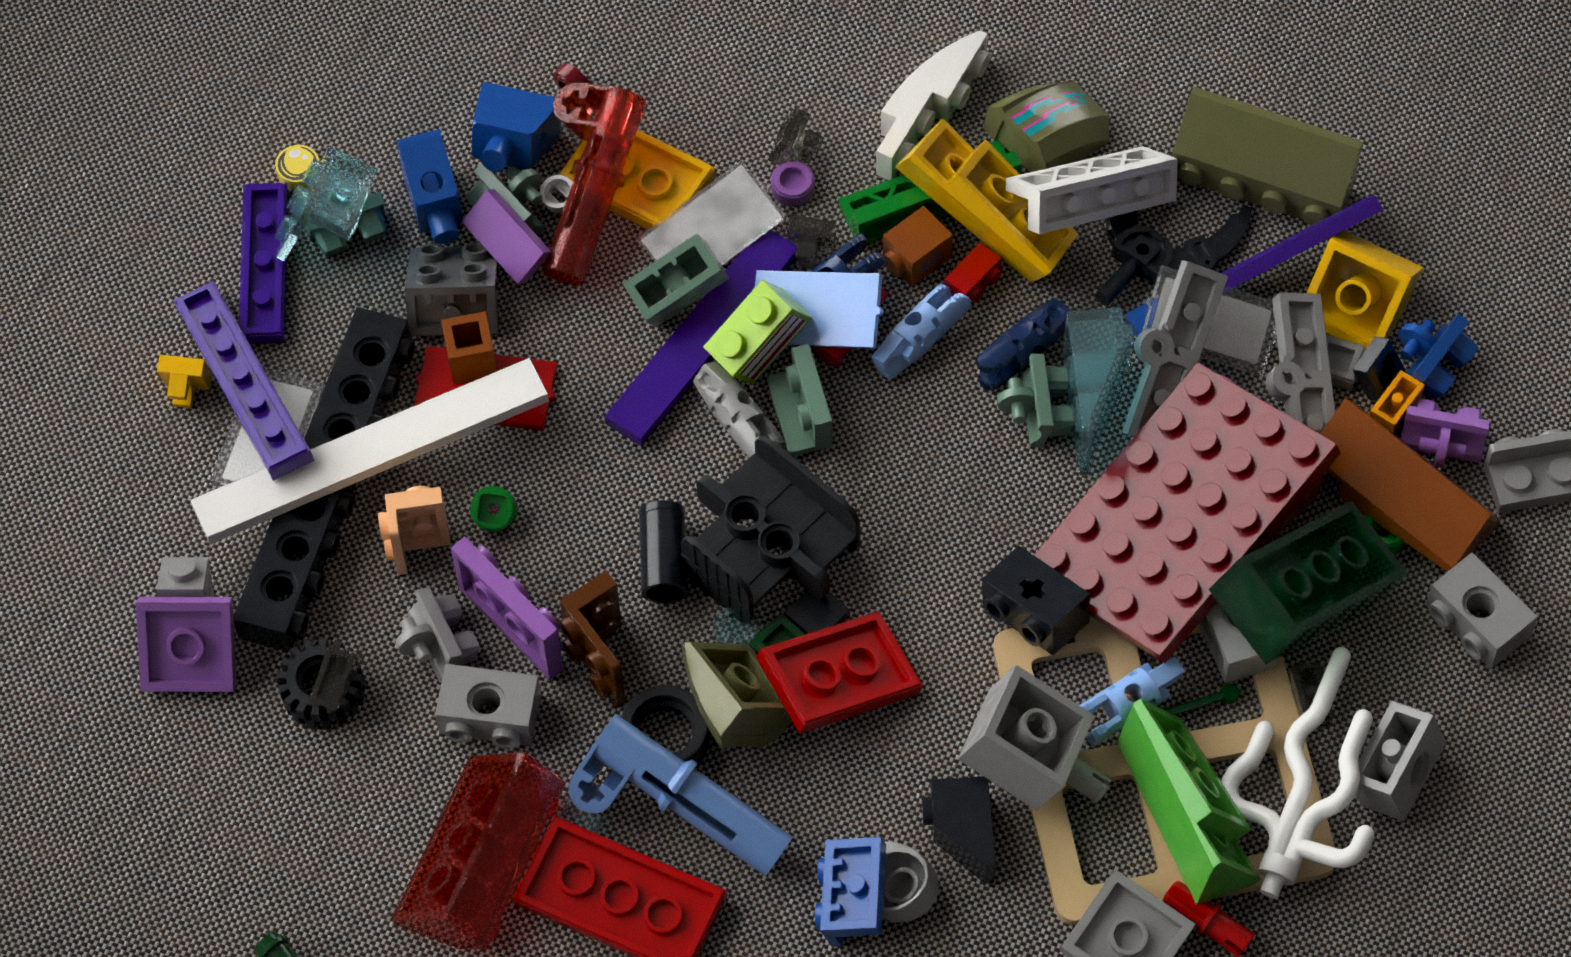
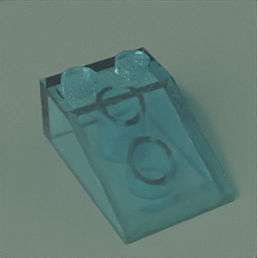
[1063,307,1134,475]

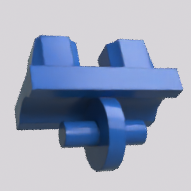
[1398,314,1479,399]

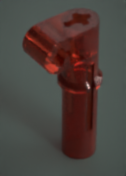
[542,82,647,286]

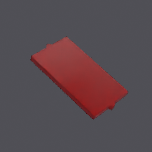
[414,345,557,431]

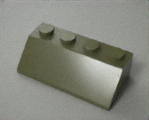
[1172,87,1363,226]

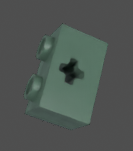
[622,233,730,328]

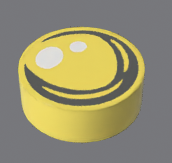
[275,145,321,190]

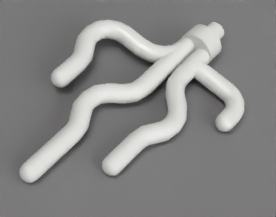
[1221,647,1375,899]

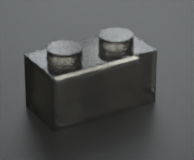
[1288,661,1333,729]

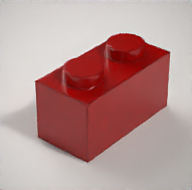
[944,242,1002,302]

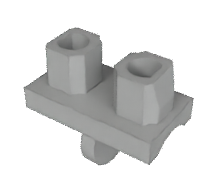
[395,587,480,683]

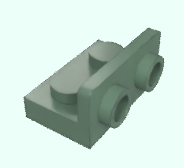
[767,344,833,456]

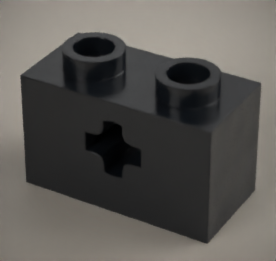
[982,546,1090,656]

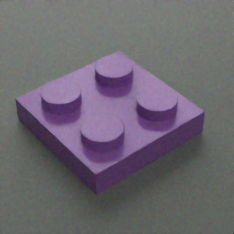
[136,597,237,692]

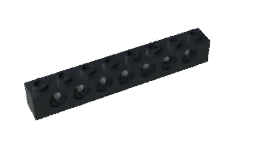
[233,307,415,653]

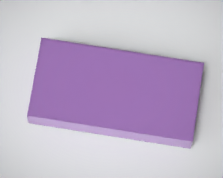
[462,189,552,284]

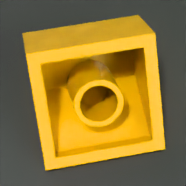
[1307,230,1424,349]

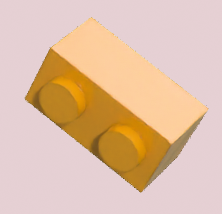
[1369,370,1425,434]

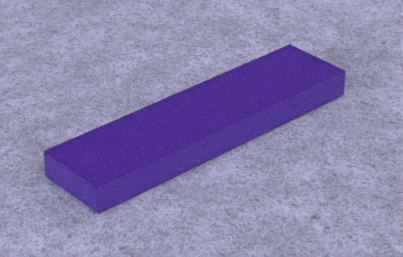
[239,183,289,344]
[1221,195,1383,293]

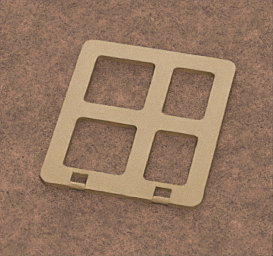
[993,602,1335,925]

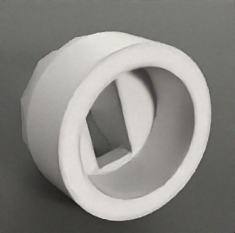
[540,175,577,213]

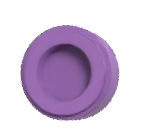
[771,161,815,206]

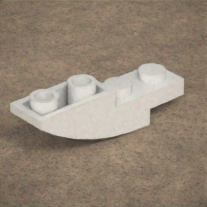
[876,31,991,180]

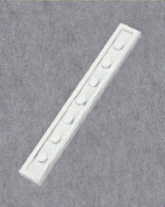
[190,358,549,544]

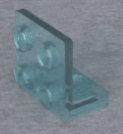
[275,146,378,261]

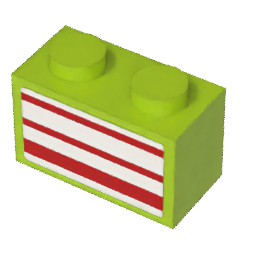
[703,280,812,385]

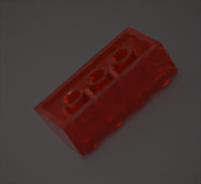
[390,752,565,949]

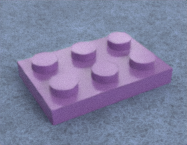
[451,536,564,680]

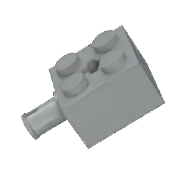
[958,665,1112,810]

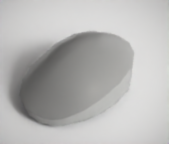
[882,842,939,923]

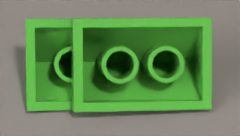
[1117,698,1261,905]

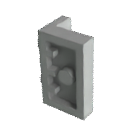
[1484,429,1571,513]

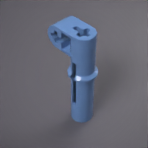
[568,714,793,876]

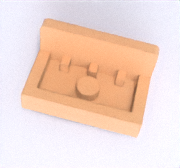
[378,486,451,575]

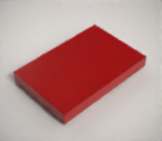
[756,611,923,734]

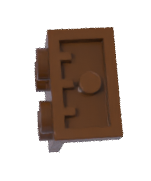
[559,571,626,708]

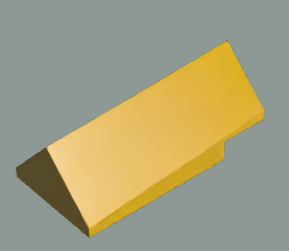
[895,119,1078,283]

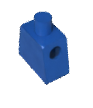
[471,82,563,172]
[397,129,463,244]

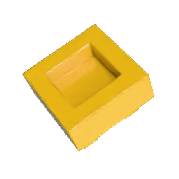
[157,354,212,409]

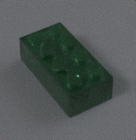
[1208,501,1408,665]

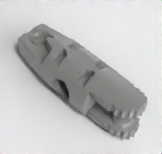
[693,361,786,458]

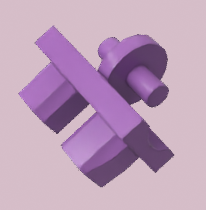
[1400,398,1490,468]

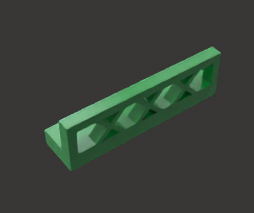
[838,140,1022,244]

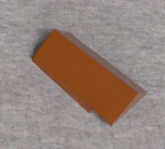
[1320,398,1501,572]

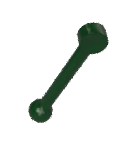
[1157,683,1239,715]

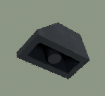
[922,776,995,884]

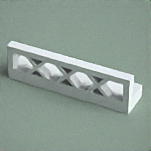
[1006,146,1178,234]

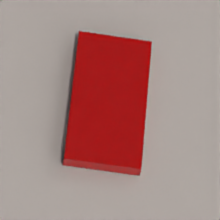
[512,816,728,957]

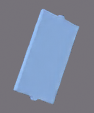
[755,270,884,349]

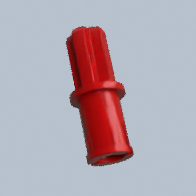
[1163,881,1256,957]

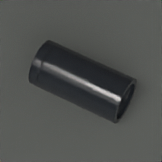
[639,500,688,604]

